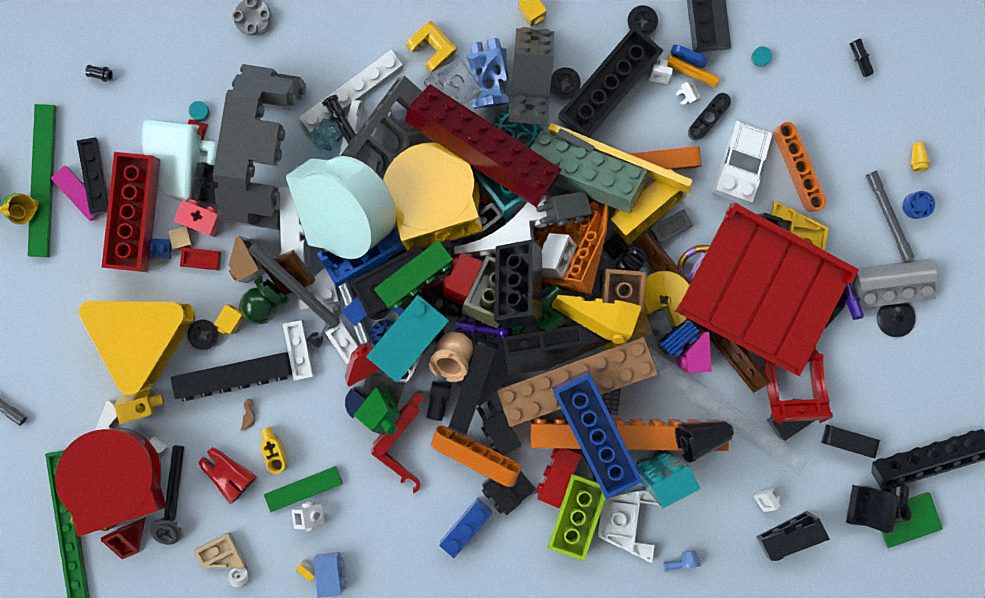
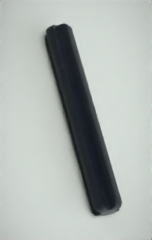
[164,445,184,521]

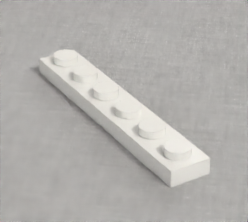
[299,50,403,134]

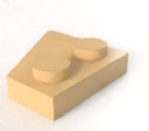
[193,532,246,568]

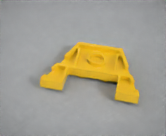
[771,201,829,251]

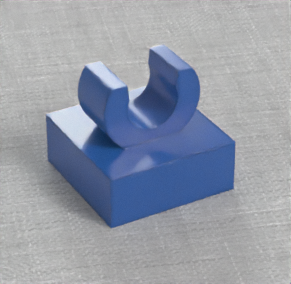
[149,238,172,259]

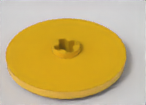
[640,271,689,326]

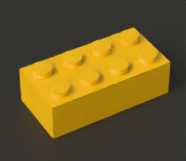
[611,168,686,246]

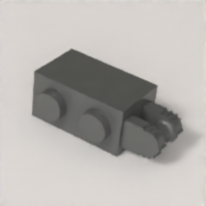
[536,191,592,227]

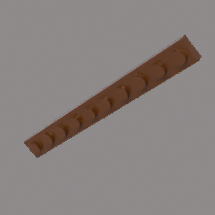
[632,231,770,393]

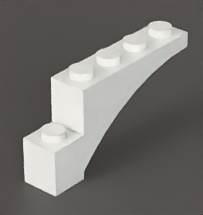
[454,195,549,258]

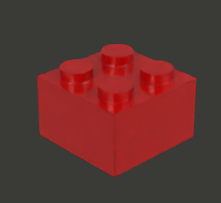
[442,252,483,306]

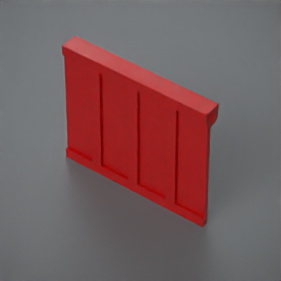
[675,203,859,376]

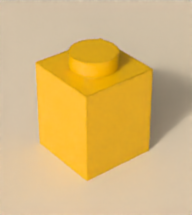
[518,0,547,26]
[214,304,244,335]

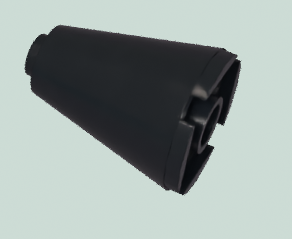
[675,421,734,463]

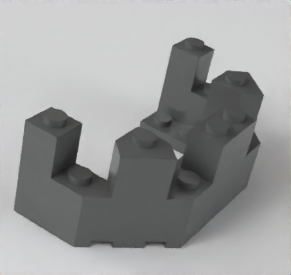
[213,64,306,231]

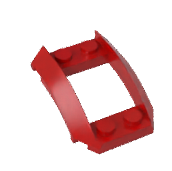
[764,347,833,425]

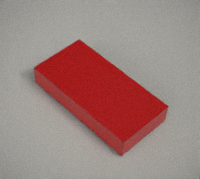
[180,247,221,271]

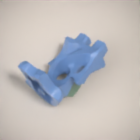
[466,38,510,109]

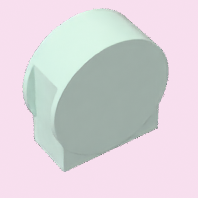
[285,156,396,259]

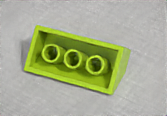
[547,474,605,561]

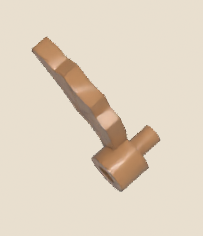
[241,399,255,431]

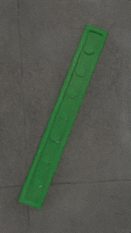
[27,104,56,257]
[45,450,90,598]

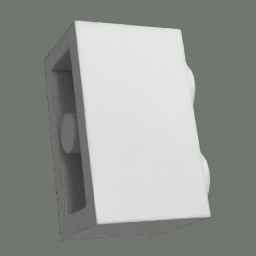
[542,233,577,279]

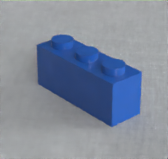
[439,497,492,558]

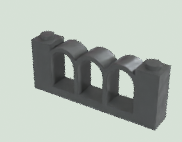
[340,76,422,179]

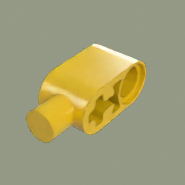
[260,427,289,474]

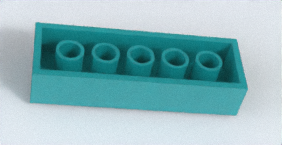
[635,450,701,508]

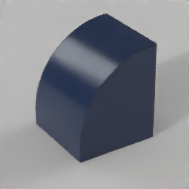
[345,387,368,418]

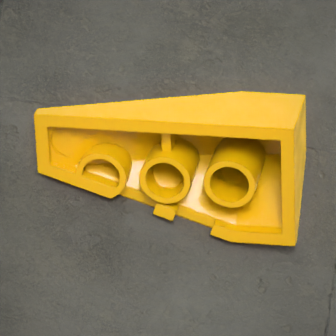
[551,295,641,344]

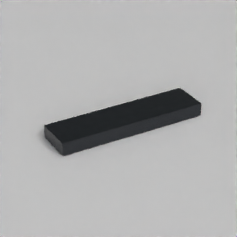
[76,137,109,215]

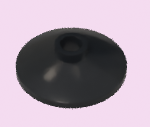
[877,303,916,337]

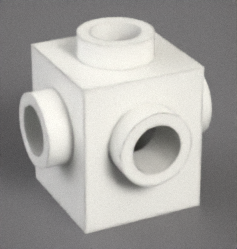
[291,501,324,531]

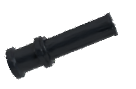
[322,95,363,150]

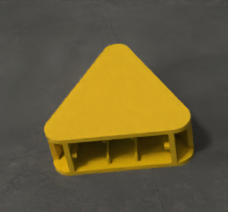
[79,301,195,395]

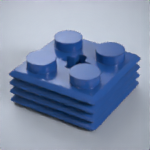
[657,321,699,357]

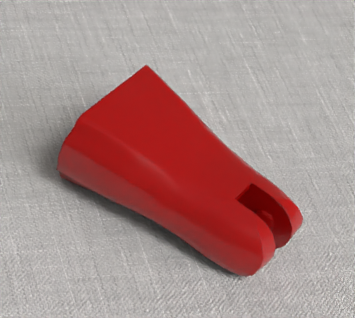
[198,447,257,504]

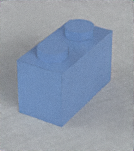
[313,552,346,598]

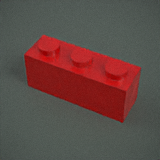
[535,448,581,509]

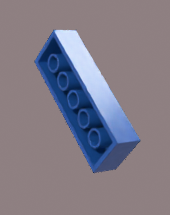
[552,370,643,499]

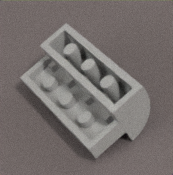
[853,259,939,308]

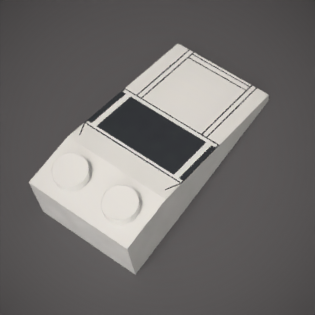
[711,121,772,205]

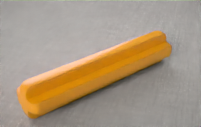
[667,55,719,87]

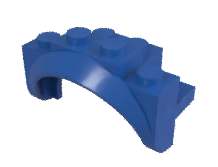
[317,228,405,287]

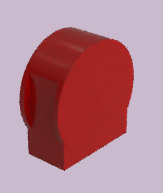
[55,428,166,537]

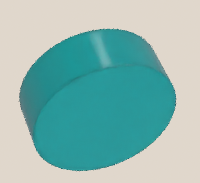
[751,46,772,67]
[189,101,209,121]

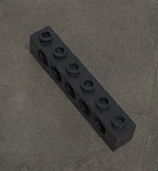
[871,429,985,491]

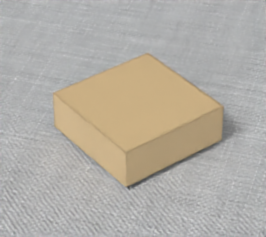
[168,226,193,250]

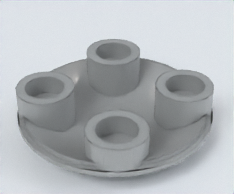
[232,0,271,35]

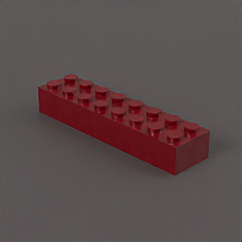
[404,84,562,208]

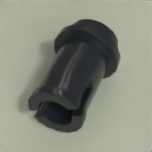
[85,65,113,82]

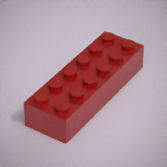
[101,152,160,273]

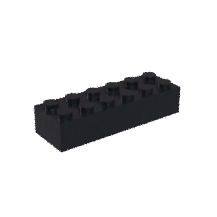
[557,25,664,138]

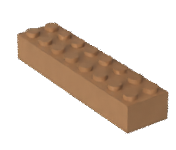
[497,336,658,427]

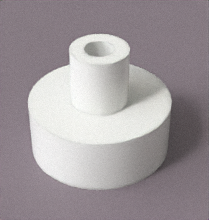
[228,567,249,587]

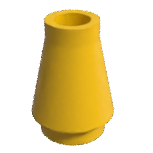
[910,142,931,172]

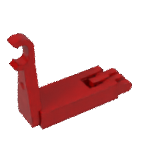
[371,391,423,493]

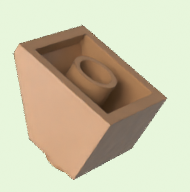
[228,236,266,283]

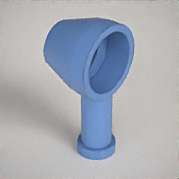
[663,551,701,572]

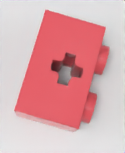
[174,199,221,237]

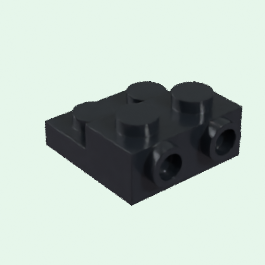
[482,459,536,515]

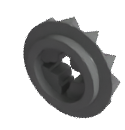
[150,517,182,545]

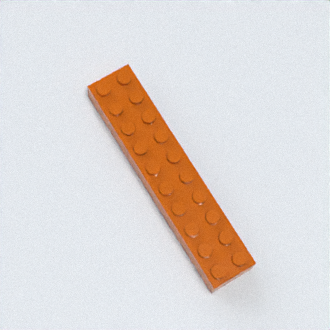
[530,417,729,451]

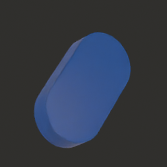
[670,45,708,68]

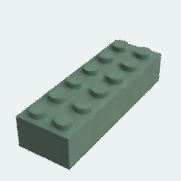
[530,131,648,214]

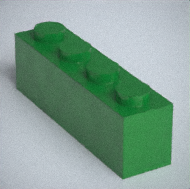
[374,240,453,309]

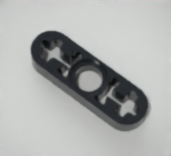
[688,93,731,141]
[411,288,463,317]

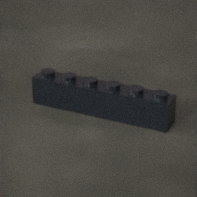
[170,352,292,402]

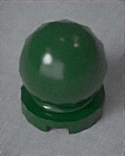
[239,275,290,325]

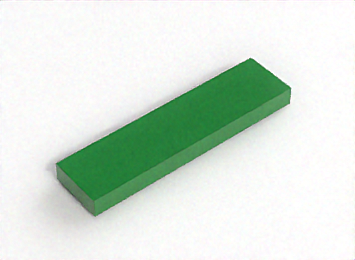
[264,466,343,512]

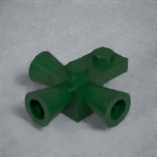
[512,284,564,334]

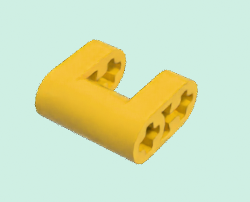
[405,21,458,73]

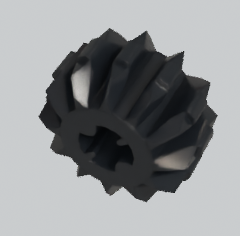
[615,246,647,271]

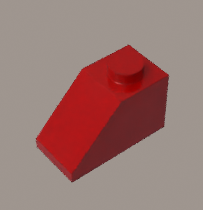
[344,343,380,387]

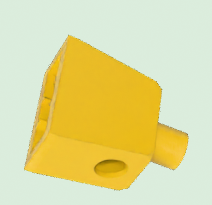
[114,390,164,424]

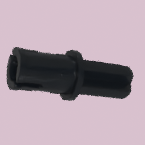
[849,38,874,77]

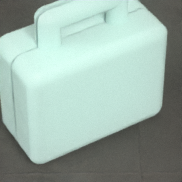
[141,120,218,201]

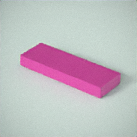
[51,165,99,221]

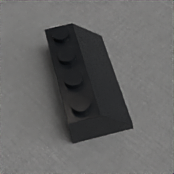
[687,0,731,53]

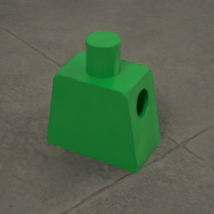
[354,387,400,435]

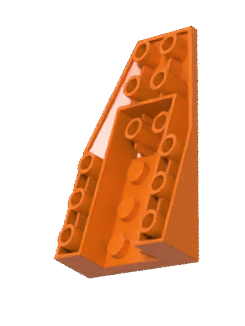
[534,190,609,294]

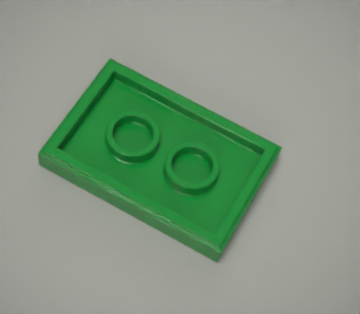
[881,492,943,548]

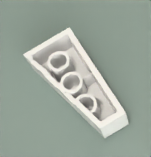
[279,187,312,267]

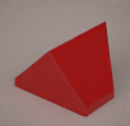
[101,517,146,559]

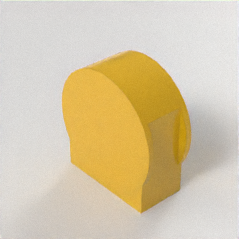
[383,143,484,251]

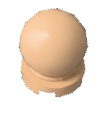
[429,331,474,382]

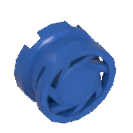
[902,191,935,219]

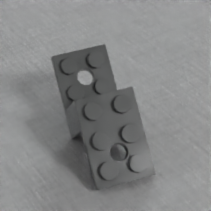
[509,27,554,125]

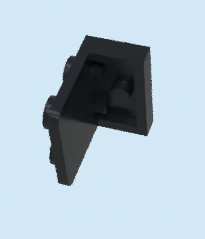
[846,485,899,534]

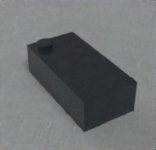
[494,239,542,329]

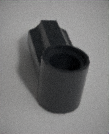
[426,381,452,421]
[891,484,912,523]

